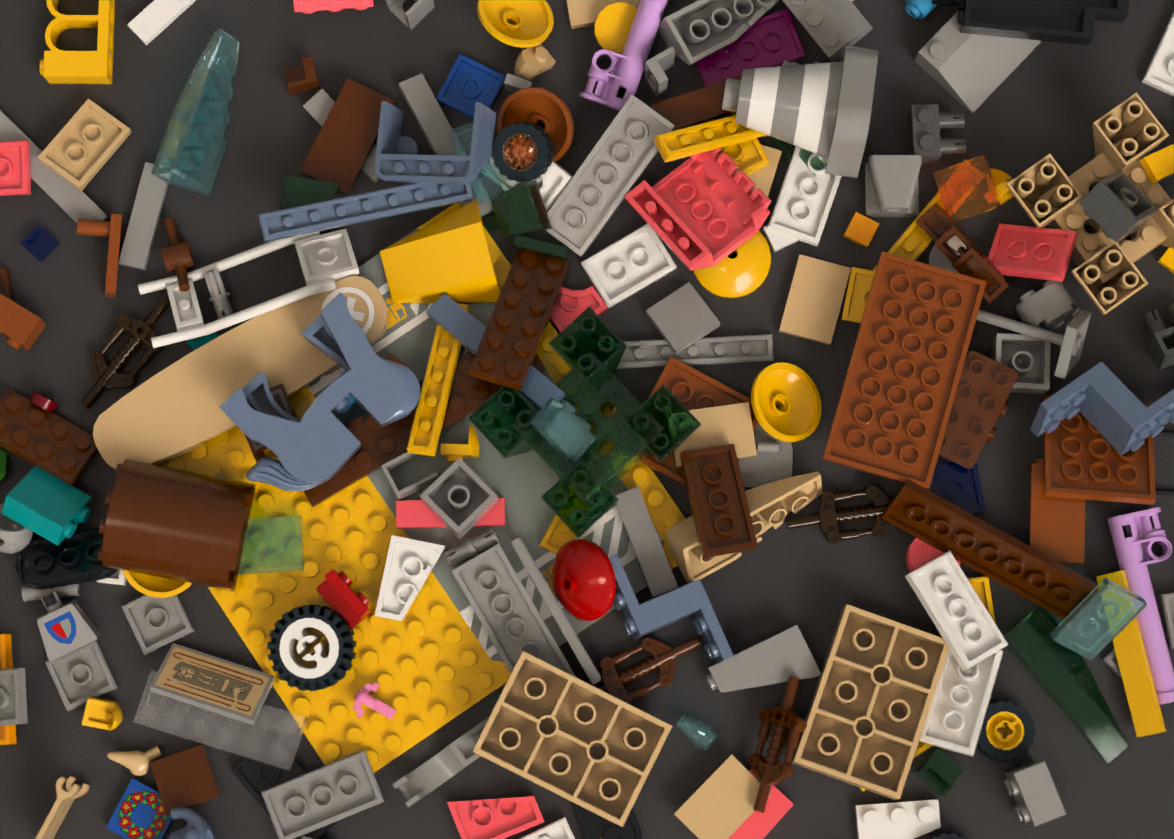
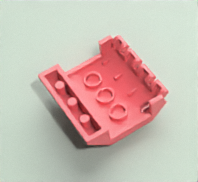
[624,148,772,271]

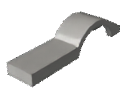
[392,717,489,808]

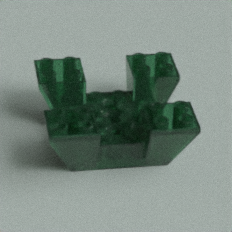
[468,306,701,538]

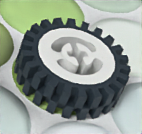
[267,605,356,691]

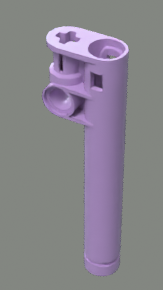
[579,0,668,111]
[1107,507,1174,705]

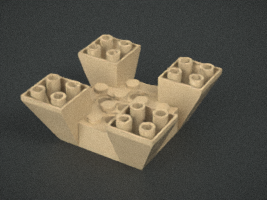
[1006,92,1174,315]

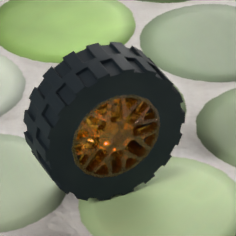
[492,122,554,182]

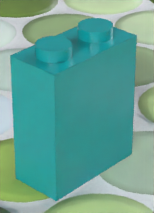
[2,466,92,546]

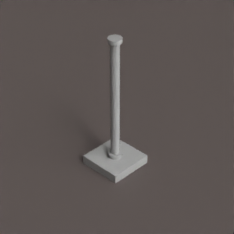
[976,309,1092,379]

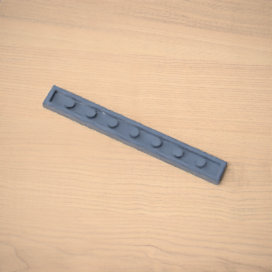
[257,183,473,242]

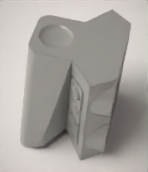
[865,155,922,217]

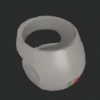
[0,504,33,554]

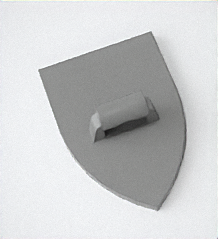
[738,422,793,488]

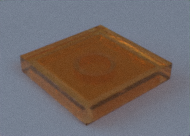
[934,155,1001,222]

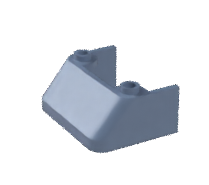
[374,101,496,185]

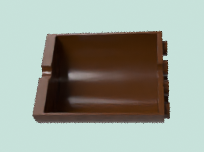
[98,459,256,592]

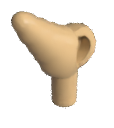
[107,745,162,776]

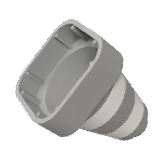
[722,45,878,178]

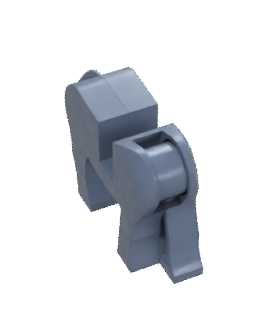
[219,292,420,491]

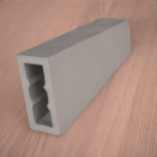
[705,625,822,693]

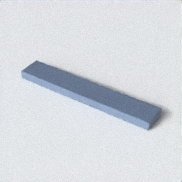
[426,293,565,415]

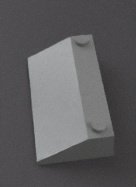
[914,7,1042,114]

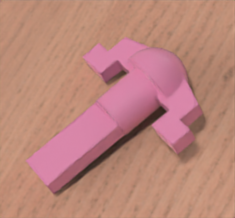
[353,682,397,720]

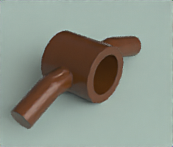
[161,217,195,292]

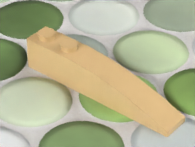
[666,471,823,584]

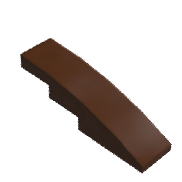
[916,203,1010,303]

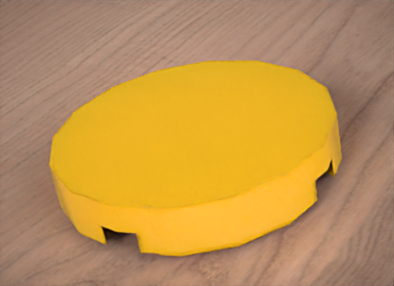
[594,2,637,54]

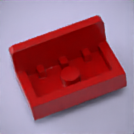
[316,569,372,629]

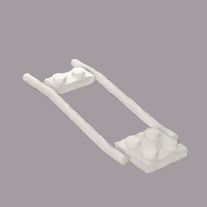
[138,228,360,348]

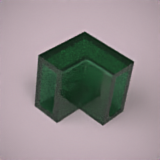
[913,748,964,797]

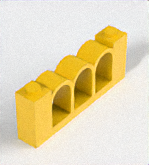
[40,0,115,84]

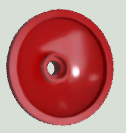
[552,539,616,621]

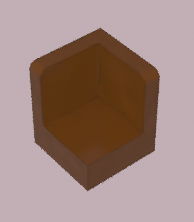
[284,56,321,96]

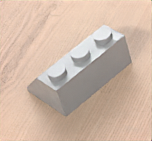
[782,0,873,62]

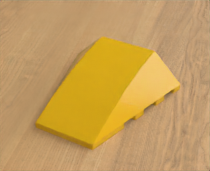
[380,199,501,303]

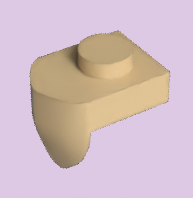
[514,44,556,80]

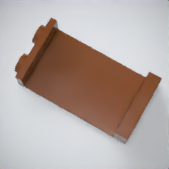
[1027,459,1085,566]

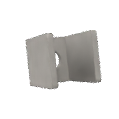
[385,0,435,30]
[381,452,440,501]

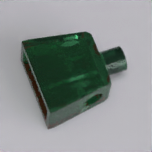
[485,180,552,237]

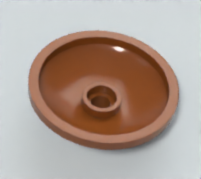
[497,87,574,162]

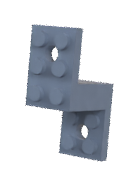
[1030,361,1174,456]
[609,554,734,664]

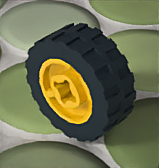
[976,700,1035,761]

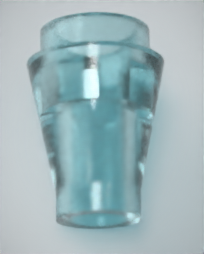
[676,714,718,751]

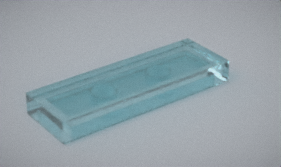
[449,122,504,204]

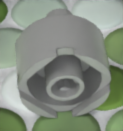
[1015,280,1079,331]

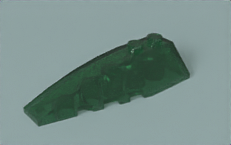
[1002,605,1129,764]

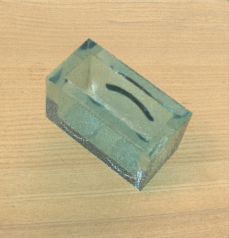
[530,398,596,463]

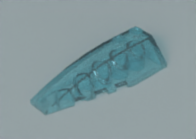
[151,29,239,195]

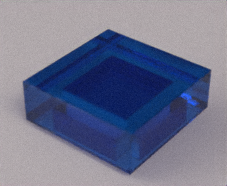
[20,224,59,263]

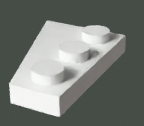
[375,535,446,621]
[855,799,941,839]

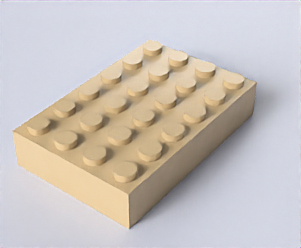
[791,604,949,800]
[472,650,672,827]

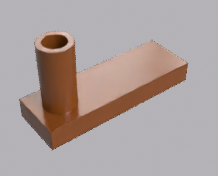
[77,213,122,298]

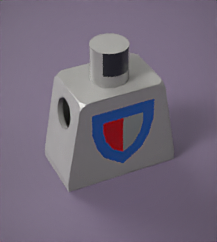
[37,591,100,661]

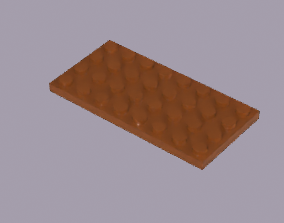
[822,251,987,490]

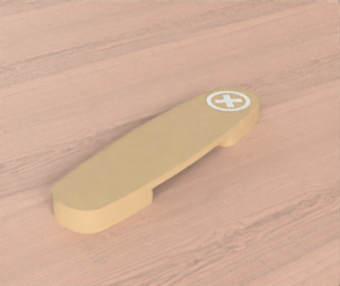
[93,276,390,470]

